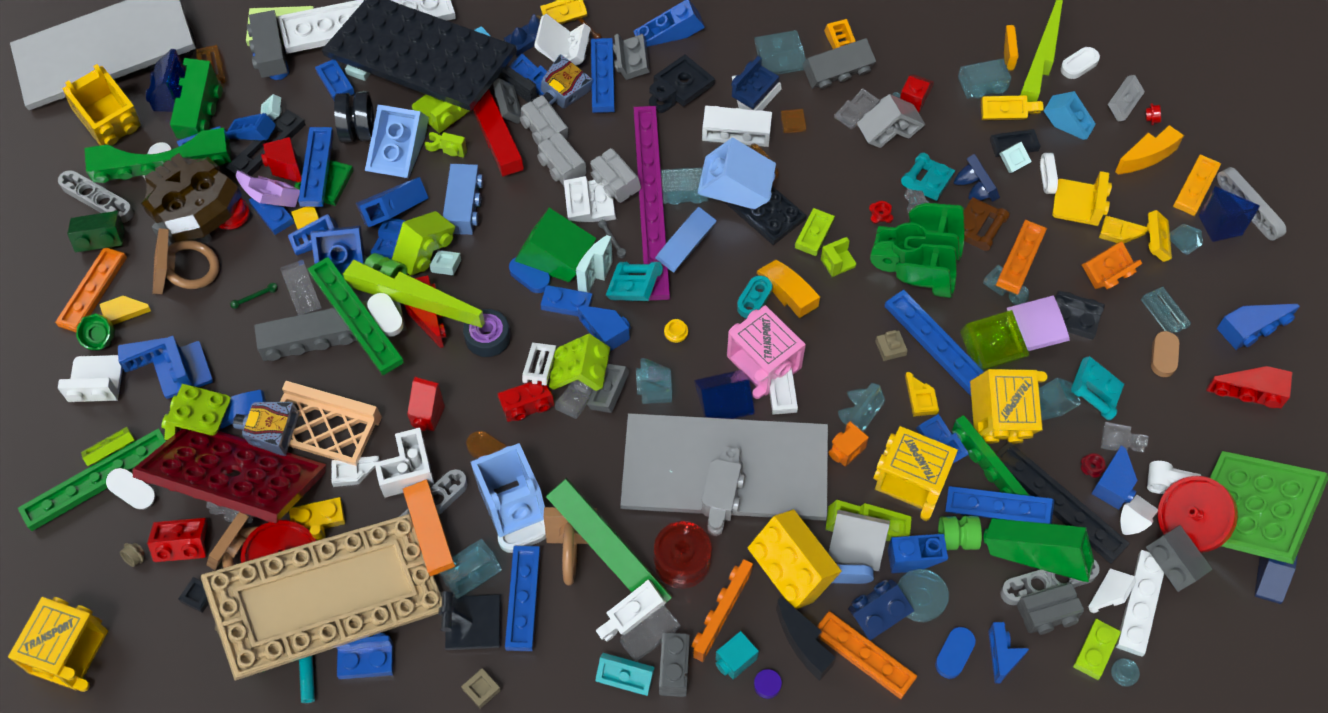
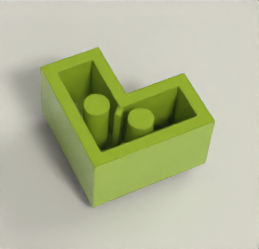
[391,211,455,275]

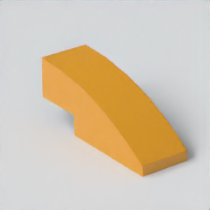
[1115,125,1184,174]
[757,260,820,318]

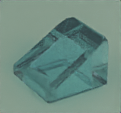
[1170,224,1203,255]

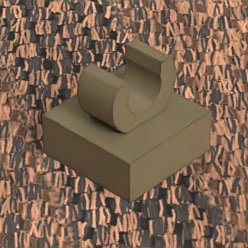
[875,330,908,361]

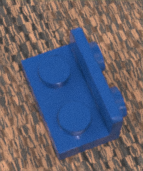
[336,633,394,679]

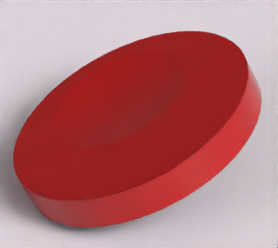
[1158,476,1238,553]
[241,520,317,563]

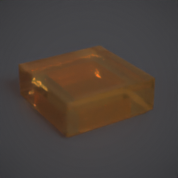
[781,109,806,133]

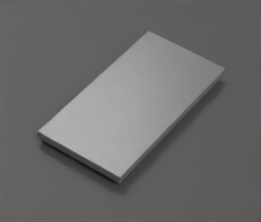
[10,0,196,110]
[620,413,828,520]

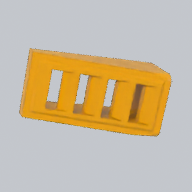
[824,19,856,49]

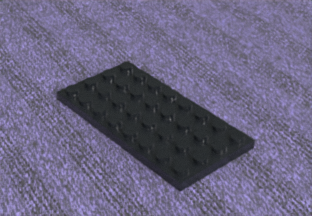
[322,0,517,111]

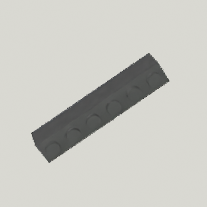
[254,300,407,361]

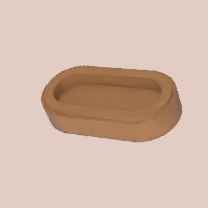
[1151,331,1180,377]

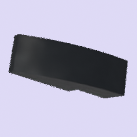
[776,597,836,681]

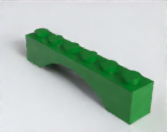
[84,128,232,183]

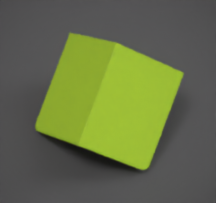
[821,237,856,277]

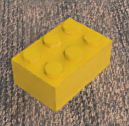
[748,509,842,609]

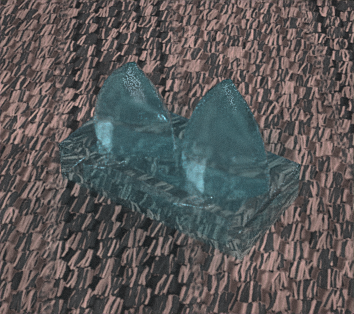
[838,383,885,432]

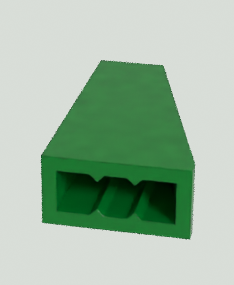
[983,518,1094,582]

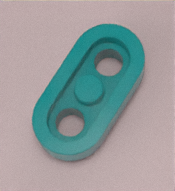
[737,276,772,318]

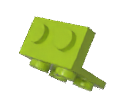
[412,95,469,134]
[549,333,610,391]
[161,384,230,440]

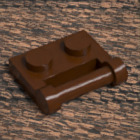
[964,197,1010,251]

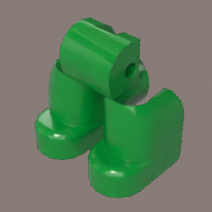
[870,203,965,298]

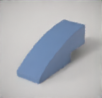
[655,207,717,273]

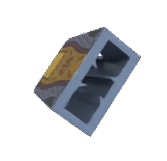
[541,54,592,108]
[233,402,299,456]

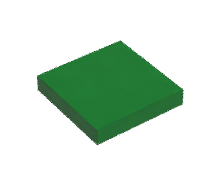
[294,160,354,206]

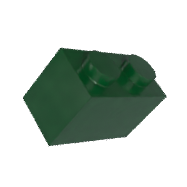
[67,211,125,253]

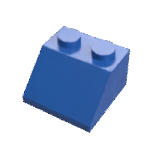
[310,226,364,277]

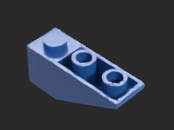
[634,0,705,47]
[356,177,428,227]
[1217,304,1300,350]

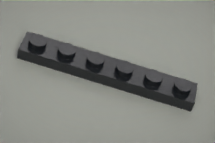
[996,442,1130,564]

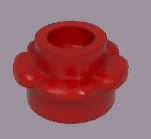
[1146,103,1161,125]

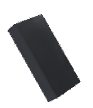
[989,129,1040,157]

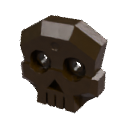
[141,153,242,242]

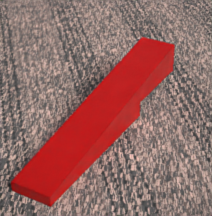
[473,89,524,177]

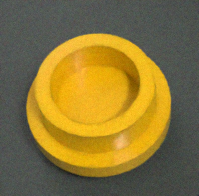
[664,319,688,343]

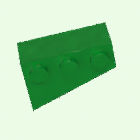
[170,58,223,139]

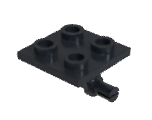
[438,591,500,650]

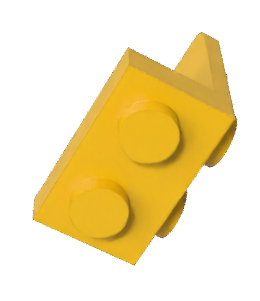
[1052,171,1112,226]

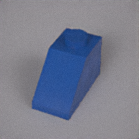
[578,306,631,351]
[1091,446,1137,510]

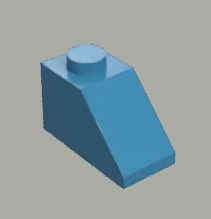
[1044,91,1096,140]

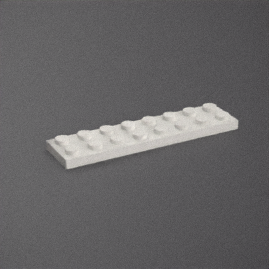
[277,0,455,54]

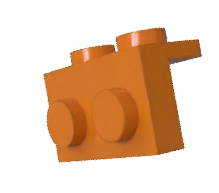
[1082,241,1143,289]

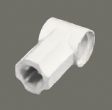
[1147,461,1201,494]

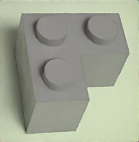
[857,94,925,148]

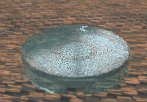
[897,569,949,622]

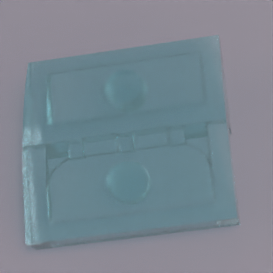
[754,30,806,75]

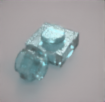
[983,265,1029,305]

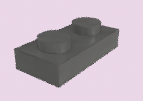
[493,78,521,124]
[587,364,629,413]

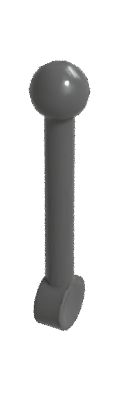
[598,219,626,258]

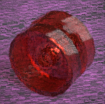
[654,521,712,589]

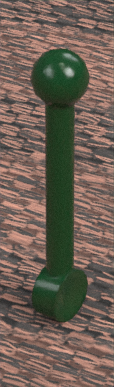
[230,283,278,309]

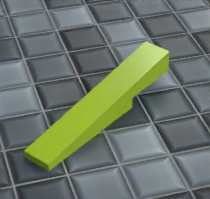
[1020,0,1063,102]
[343,260,485,328]

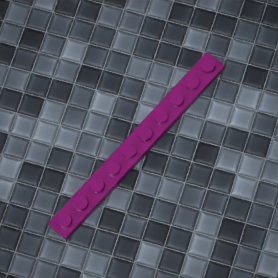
[634,106,670,301]

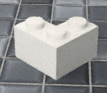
[375,428,434,498]

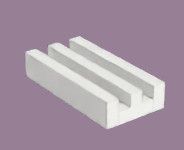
[522,343,556,385]

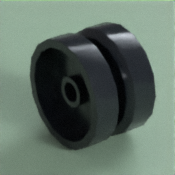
[334,91,375,143]

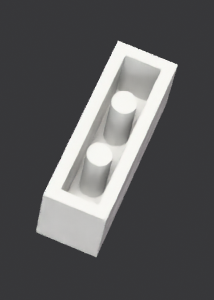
[702,106,772,147]

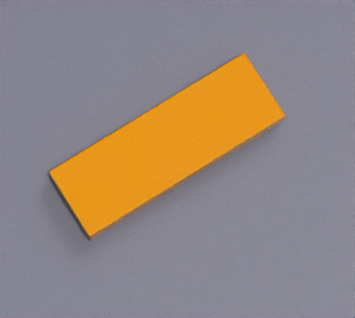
[1173,154,1221,216]

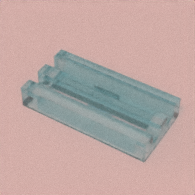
[1141,287,1191,334]

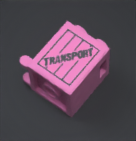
[727,305,806,399]

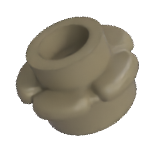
[119,543,145,567]

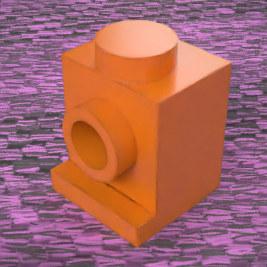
[828,421,869,467]

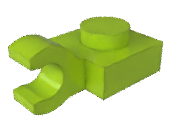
[425,132,467,158]

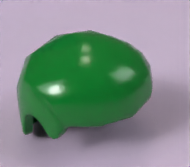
[76,313,115,351]

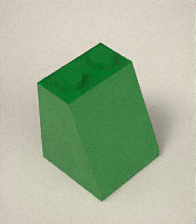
[514,208,596,282]

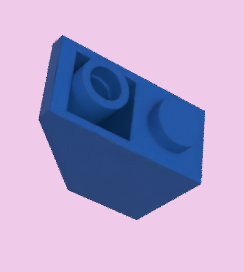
[888,534,948,573]

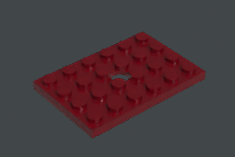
[133,428,326,523]

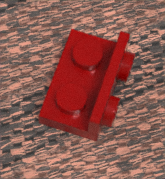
[497,381,554,422]
[147,518,208,562]

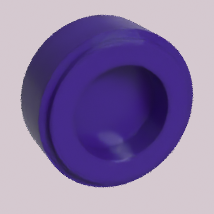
[754,669,782,699]

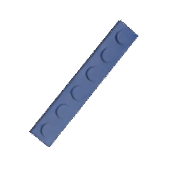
[885,290,984,396]

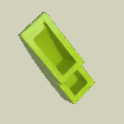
[826,500,911,541]

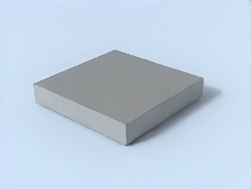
[828,510,890,571]

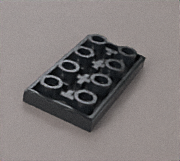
[723,186,807,246]

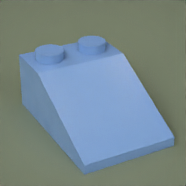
[365,105,429,179]

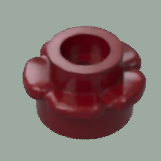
[1081,453,1106,478]

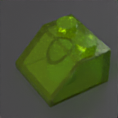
[960,310,1029,370]

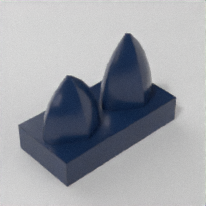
[504,14,541,57]
[953,154,1000,202]

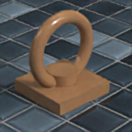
[152,228,219,294]
[543,507,597,586]
[207,512,257,571]

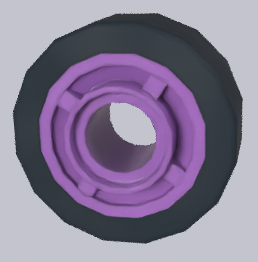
[463,309,510,357]

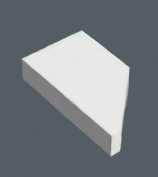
[332,456,380,487]
[1088,569,1136,613]

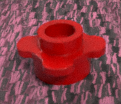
[869,201,893,223]

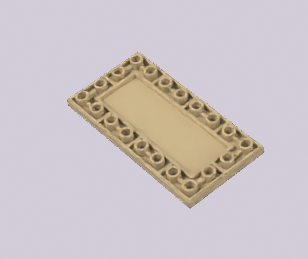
[201,514,442,681]

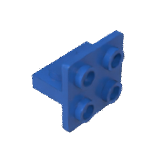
[152,336,213,399]

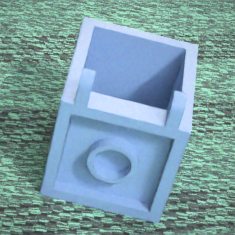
[471,443,545,538]

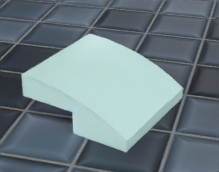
[576,235,613,293]

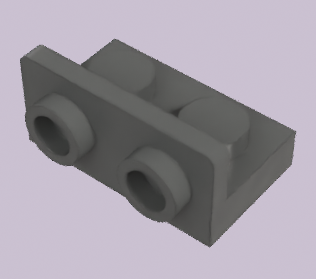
[613,33,650,80]

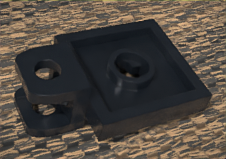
[649,54,715,113]

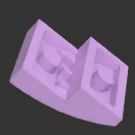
[1006,295,1070,353]

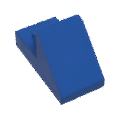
[988,622,1029,683]

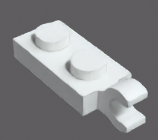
[596,580,666,641]

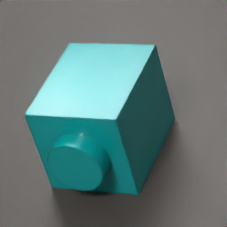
[715,631,759,680]

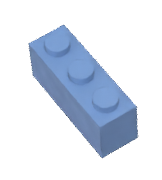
[443,164,483,235]

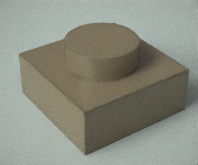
[461,669,501,709]

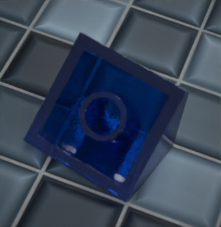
[1199,186,1260,242]
[694,370,755,419]

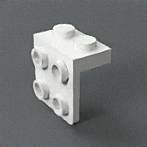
[534,14,591,66]
[58,355,123,402]

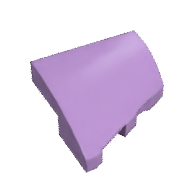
[236,171,300,207]

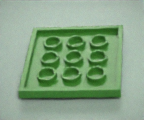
[1210,451,1328,564]

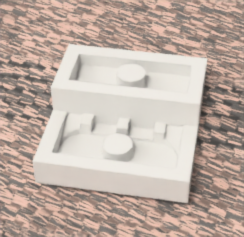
[564,176,616,222]

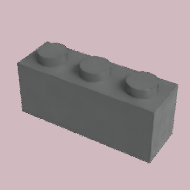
[247,10,288,78]
[802,38,876,89]

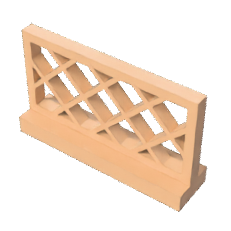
[280,381,382,466]

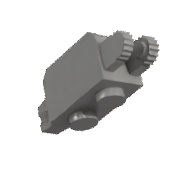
[701,446,745,537]

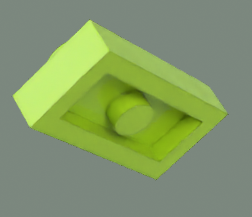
[795,208,835,256]
[81,427,134,466]
[1073,619,1121,680]

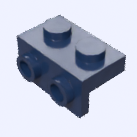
[731,56,779,109]
[848,579,914,640]

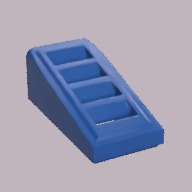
[226,113,276,140]
[288,214,338,255]
[118,338,166,372]

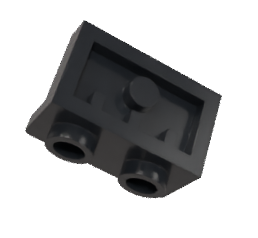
[1055,291,1105,340]

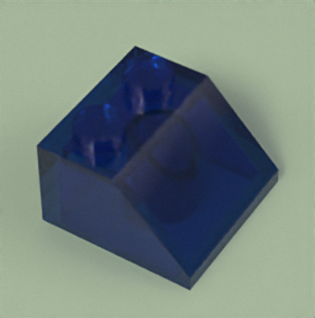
[146,49,186,112]

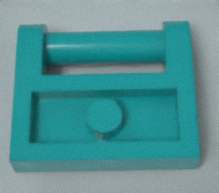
[901,153,955,201]
[606,262,663,301]
[1071,356,1124,420]

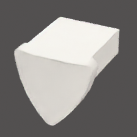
[1121,495,1158,535]

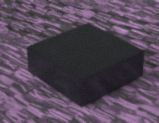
[178,577,209,613]

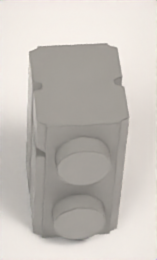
[520,95,568,145]
[537,133,586,186]
[590,148,641,203]

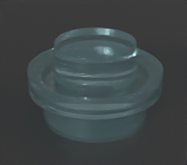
[1111,659,1140,686]

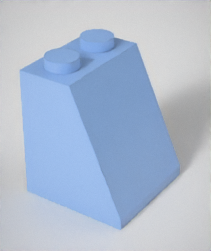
[698,137,776,209]

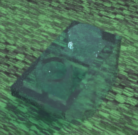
[636,358,672,404]
[1039,378,1081,420]

